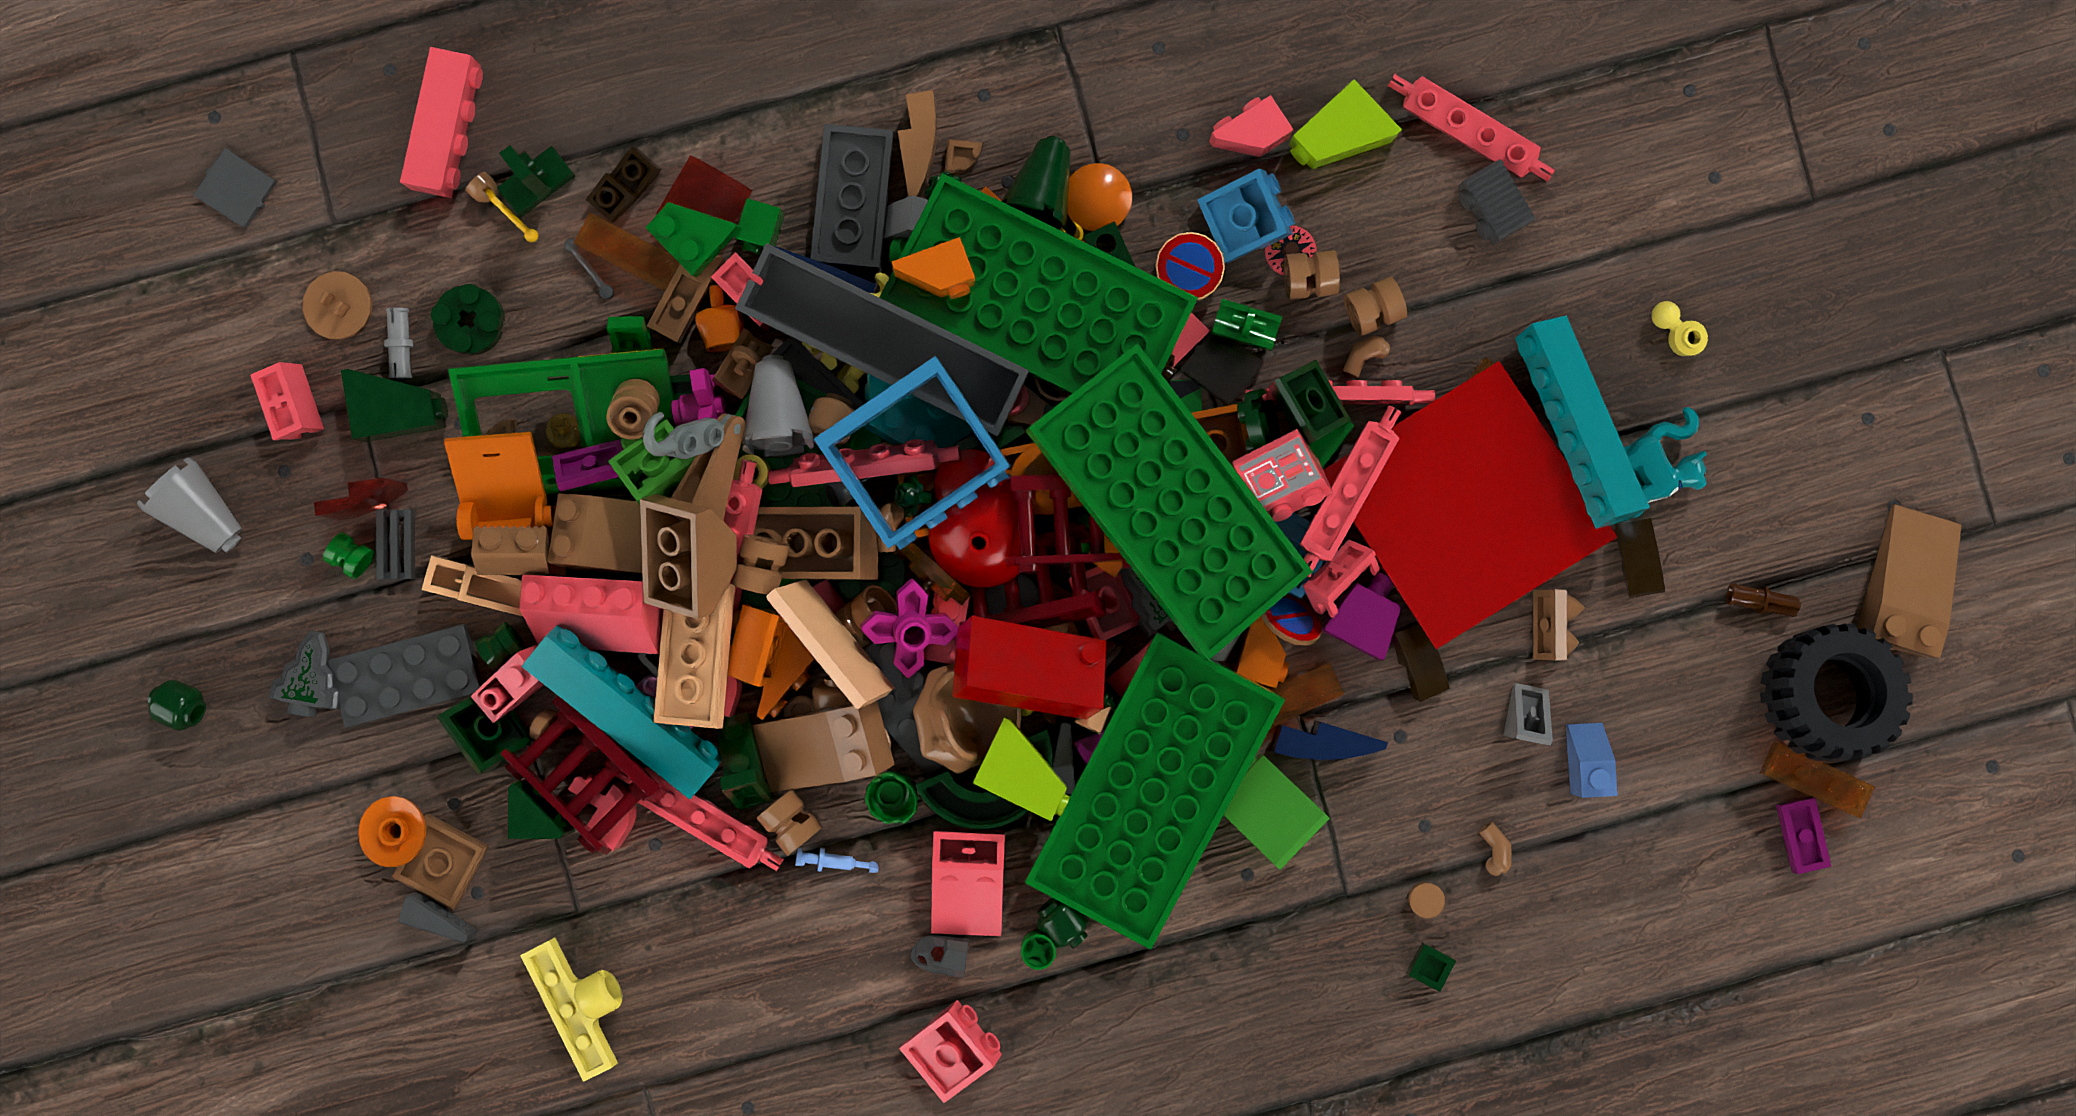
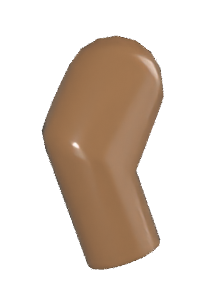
[1342,336,1390,378]
[877,502,904,552]
[1479,821,1512,876]

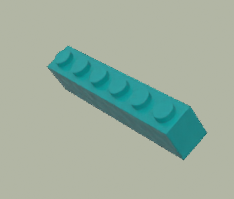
[1515,315,1650,529]
[521,625,722,799]

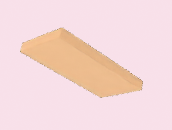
[766,579,895,709]
[653,584,735,729]

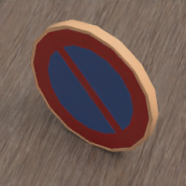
[1155,232,1225,300]

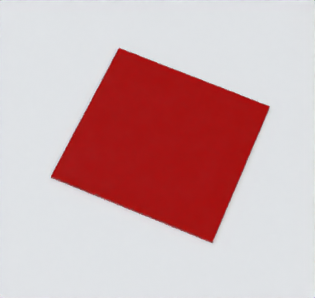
[1323,361,1617,649]

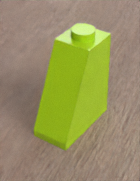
[1289,79,1402,169]
[973,716,1070,821]

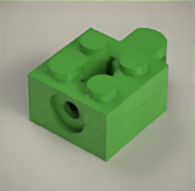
[608,419,695,505]

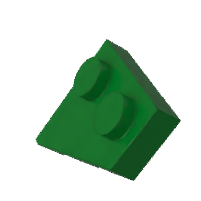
[645,202,742,277]

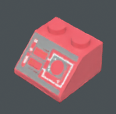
[1233,429,1333,522]

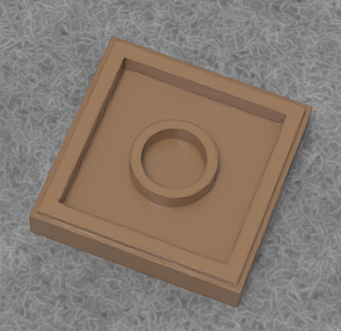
[392,814,490,910]

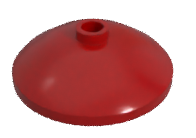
[929,483,1036,588]

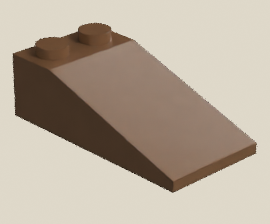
[547,493,643,576]
[1857,504,1962,658]
[754,507,878,580]
[752,701,895,792]

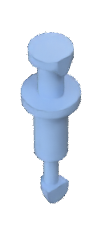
[795,848,879,873]

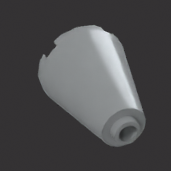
[742,355,814,457]
[137,457,242,553]

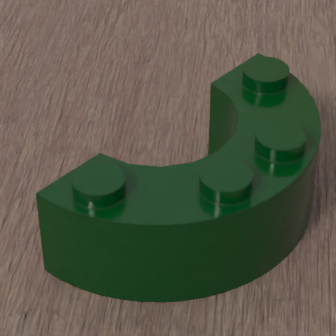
[915,728,1052,829]

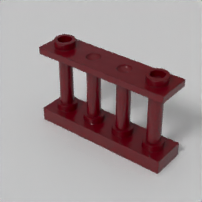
[1002,475,1131,572]
[959,522,1106,629]
[500,696,668,855]

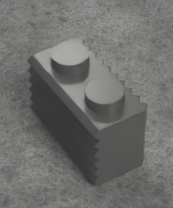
[1458,159,1535,245]

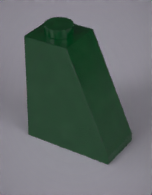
[341,369,448,442]

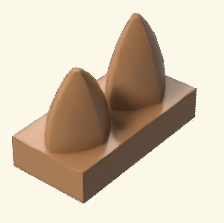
[1533,589,1585,660]

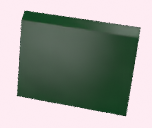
[1268,360,1351,445]
[437,697,534,775]
[508,779,577,839]

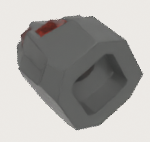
[911,934,969,977]

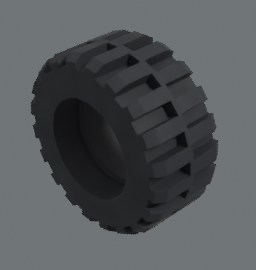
[1760,623,1913,763]

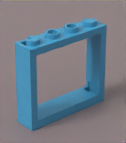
[814,356,1011,550]

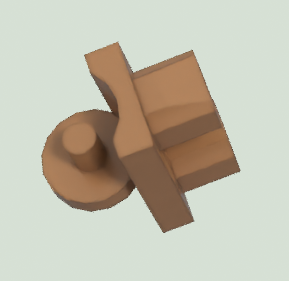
[711,328,774,399]

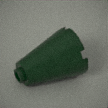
[1001,136,1071,230]

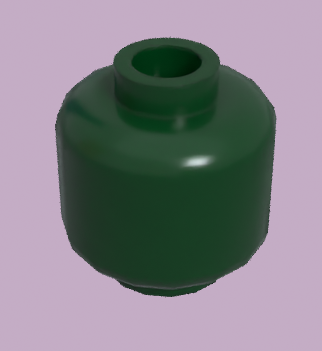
[147,680,206,731]
[1037,898,1089,948]

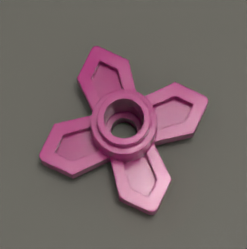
[672,368,727,426]
[860,579,958,678]

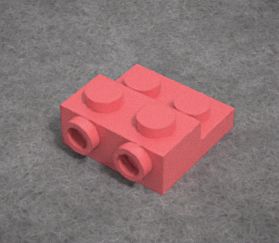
[899,1000,1002,1103]

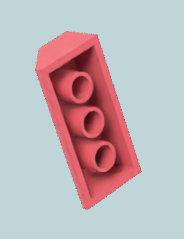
[520,574,664,654]

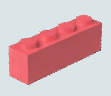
[400,47,483,198]

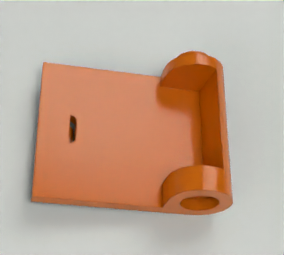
[444,432,555,540]

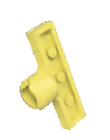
[520,937,623,1082]

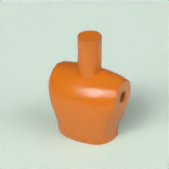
[695,285,744,353]

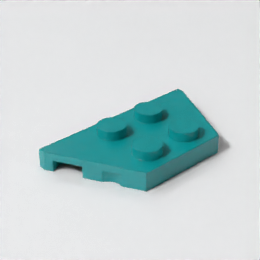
[865,373,974,448]

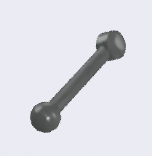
[564,238,614,299]

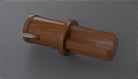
[1726,583,1801,617]

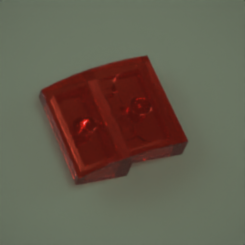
[655,155,753,223]
[314,478,408,520]

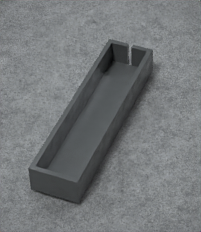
[735,243,1029,437]

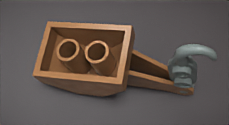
[640,412,746,619]

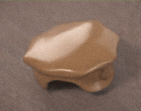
[913,662,1021,773]

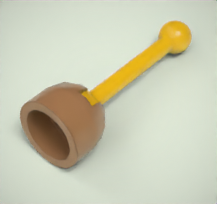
[466,172,539,243]

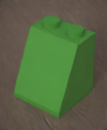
[1224,753,1330,870]

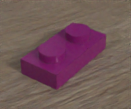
[552,439,624,492]
[1776,796,1832,874]

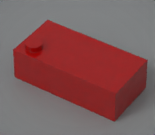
[952,616,1107,720]

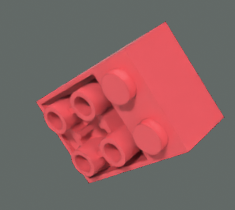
[931,827,1006,936]

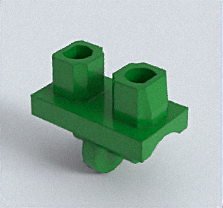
[1211,299,1282,351]

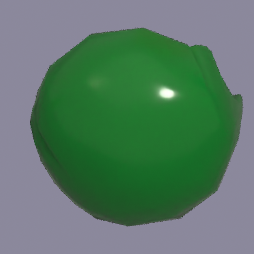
[865,771,919,825]

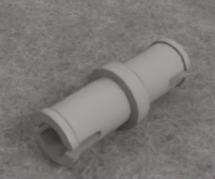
[384,308,413,379]

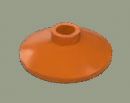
[358,796,426,867]

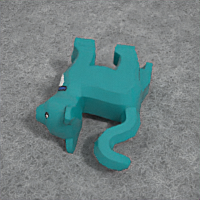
[1624,407,1707,518]

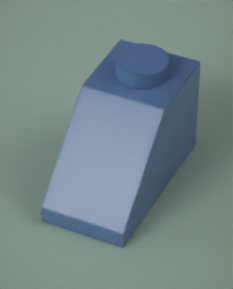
[1566,722,1618,798]

